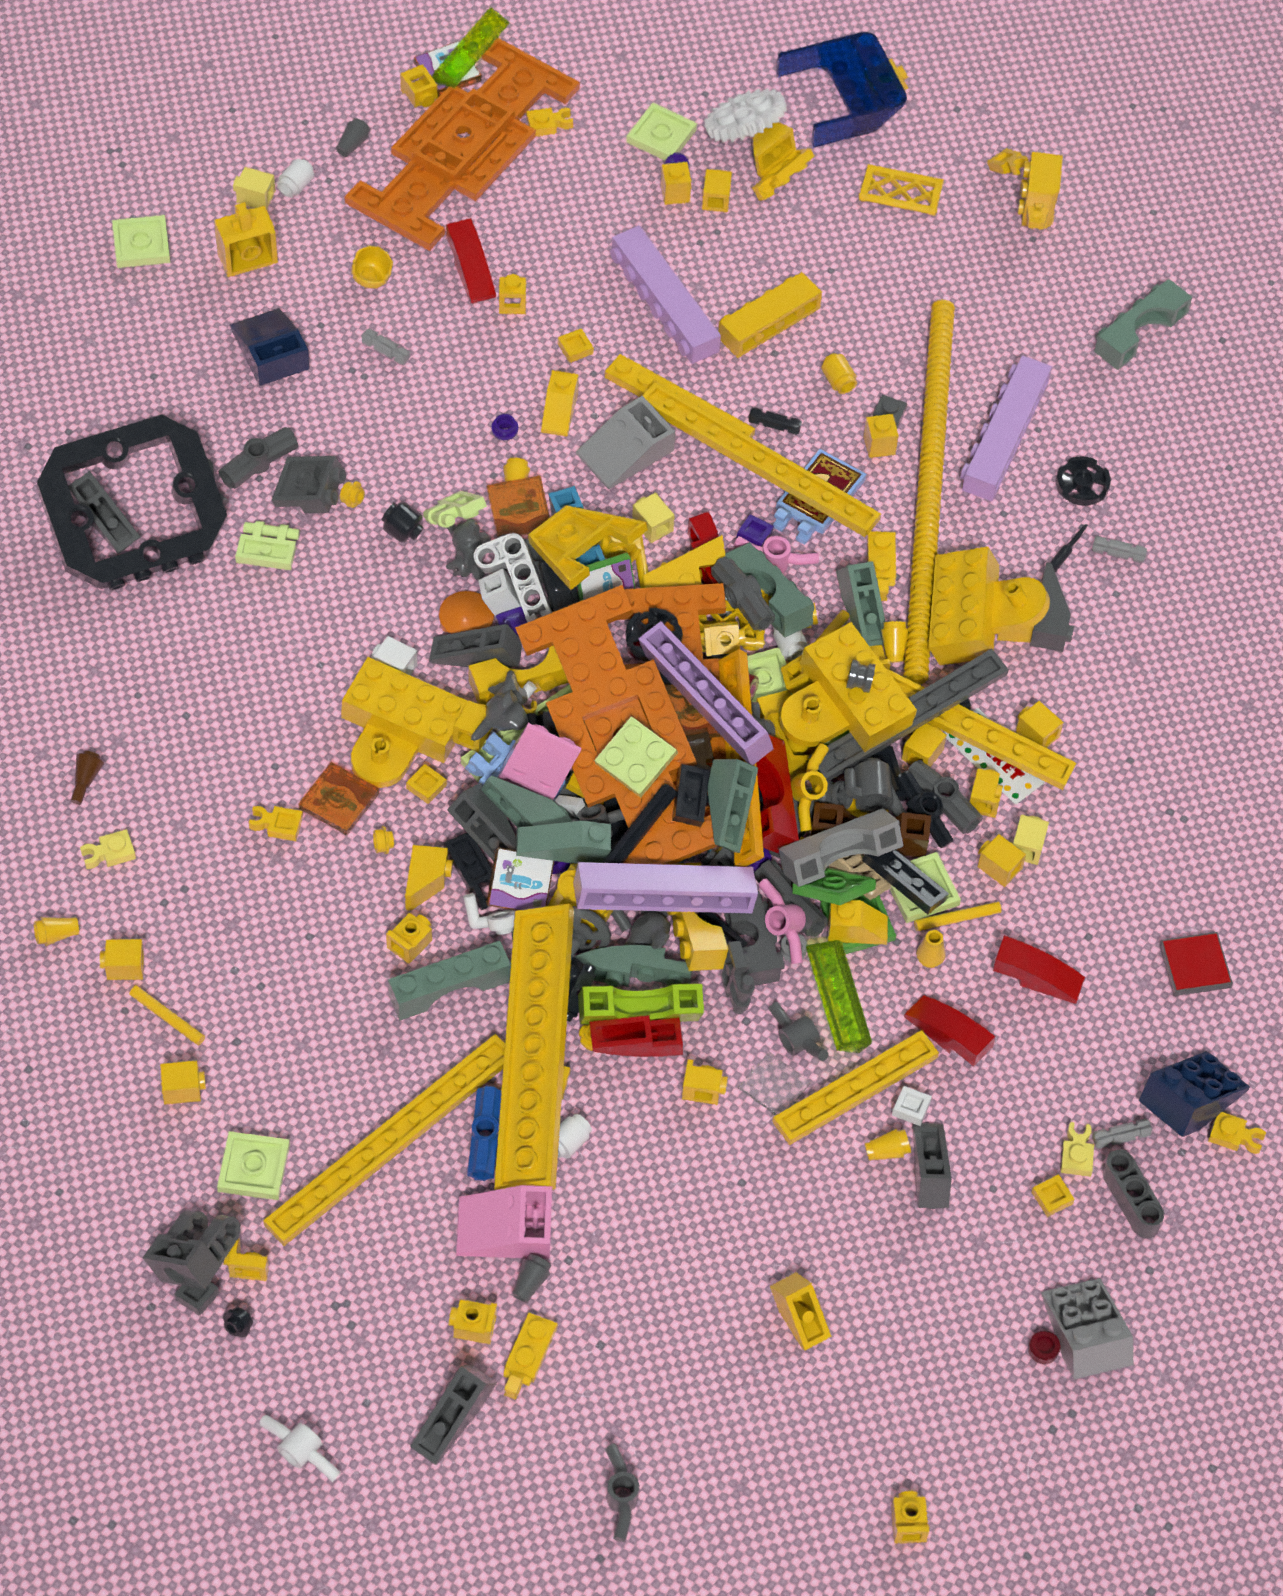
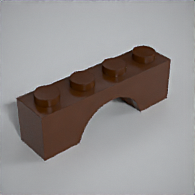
[811,802,931,858]

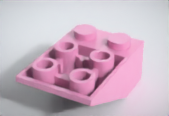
[497,723,582,800]
[456,1185,552,1259]

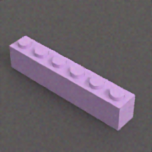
[610,225,721,364]
[960,355,1052,502]
[638,621,774,765]
[573,862,758,913]

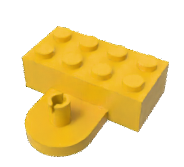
[928,546,1050,666]
[780,622,917,752]
[341,657,468,788]

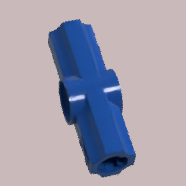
[467,1086,502,1181]

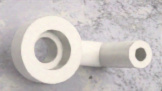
[463,893,515,935]

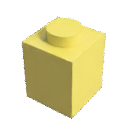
[233,167,275,210]
[632,492,675,543]
[1013,815,1049,865]

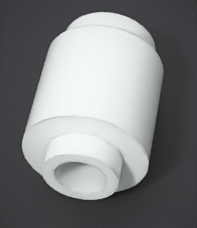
[277,159,314,198]
[773,627,808,661]
[558,1114,592,1159]

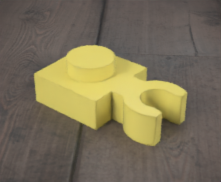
[80,829,136,869]
[1060,1122,1094,1177]

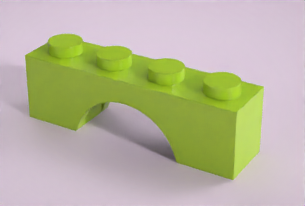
[578,984,704,1024]

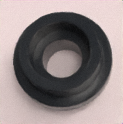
[223,1307,253,1337]

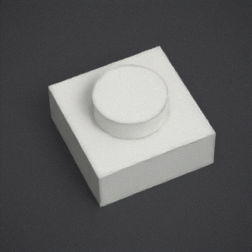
[554,795,586,822]
[892,1086,932,1126]

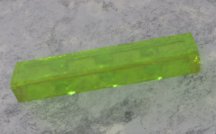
[432,7,510,89]
[806,940,872,1054]

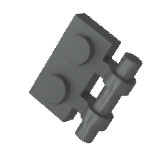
[720,941,755,1014]

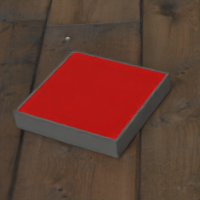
[1159,932,1233,996]

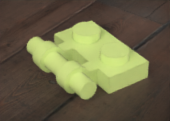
[423,491,487,528]
[235,521,300,570]

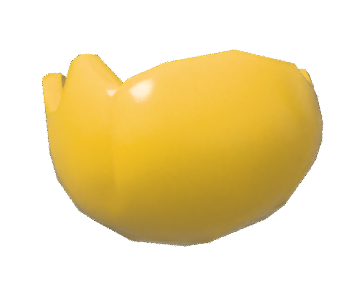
[351,245,393,289]

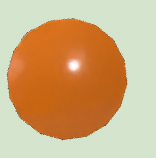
[438,591,494,634]

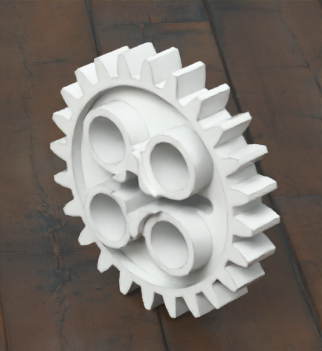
[704,88,787,142]

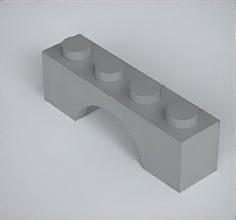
[778,808,903,887]

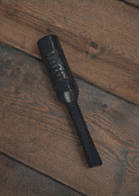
[1050,524,1088,572]

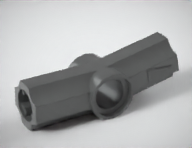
[218,427,298,489]
[711,557,775,632]
[908,760,983,834]
[754,860,828,937]

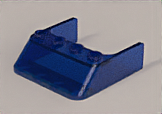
[776,32,907,148]

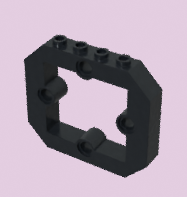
[36,414,227,590]

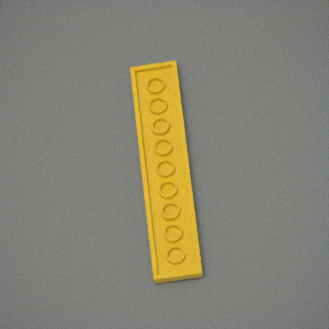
[494,904,574,1190]

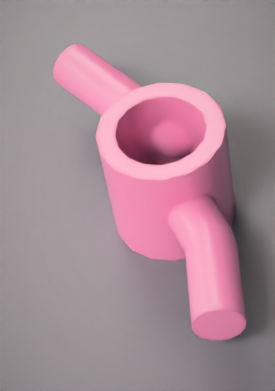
[734,536,819,573]
[758,878,806,964]

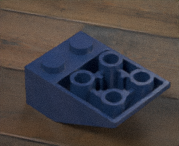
[229,308,310,386]
[1138,1051,1250,1137]

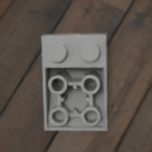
[576,396,675,490]
[1041,1278,1134,1379]

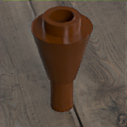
[70,751,104,805]

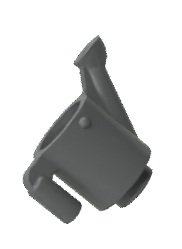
[844,758,907,817]

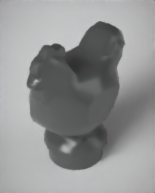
[624,911,671,949]

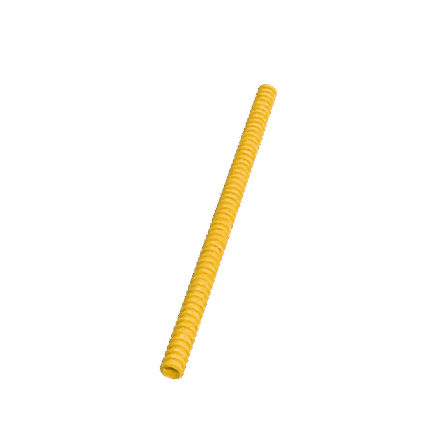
[903,299,955,684]

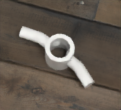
[260,1415,341,1482]

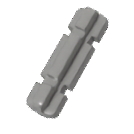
[362,328,410,365]
[1092,536,1147,563]
[1093,1119,1152,1149]

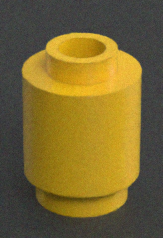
[821,353,857,394]

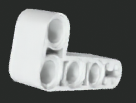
[474,533,553,623]

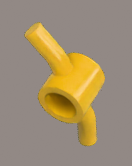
[791,743,829,832]

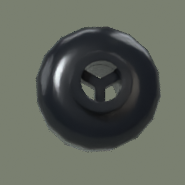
[381,502,424,543]

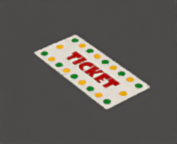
[944,708,1045,805]

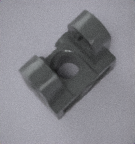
[142,1210,241,1290]

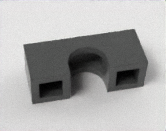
[724,891,785,986]

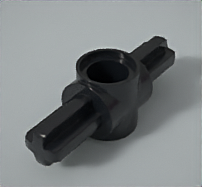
[896,770,953,848]

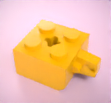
[1018,152,1063,230]
[214,202,278,277]

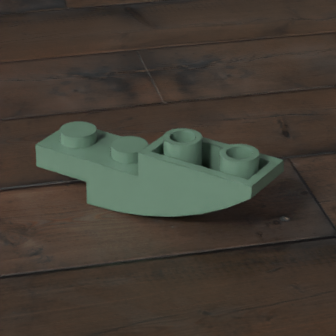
[574,945,692,987]

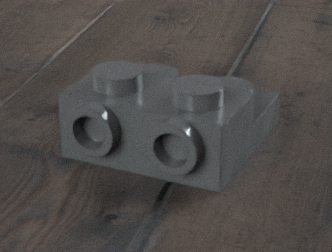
[271,456,346,514]

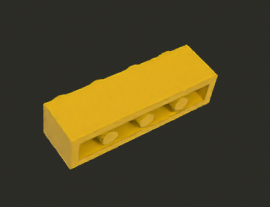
[718,272,822,358]

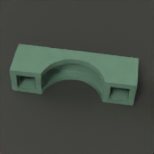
[1094,278,1192,370]
[725,542,814,637]
[388,941,511,1021]

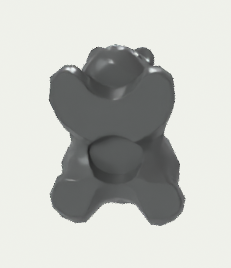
[446,519,491,580]
[471,670,528,741]

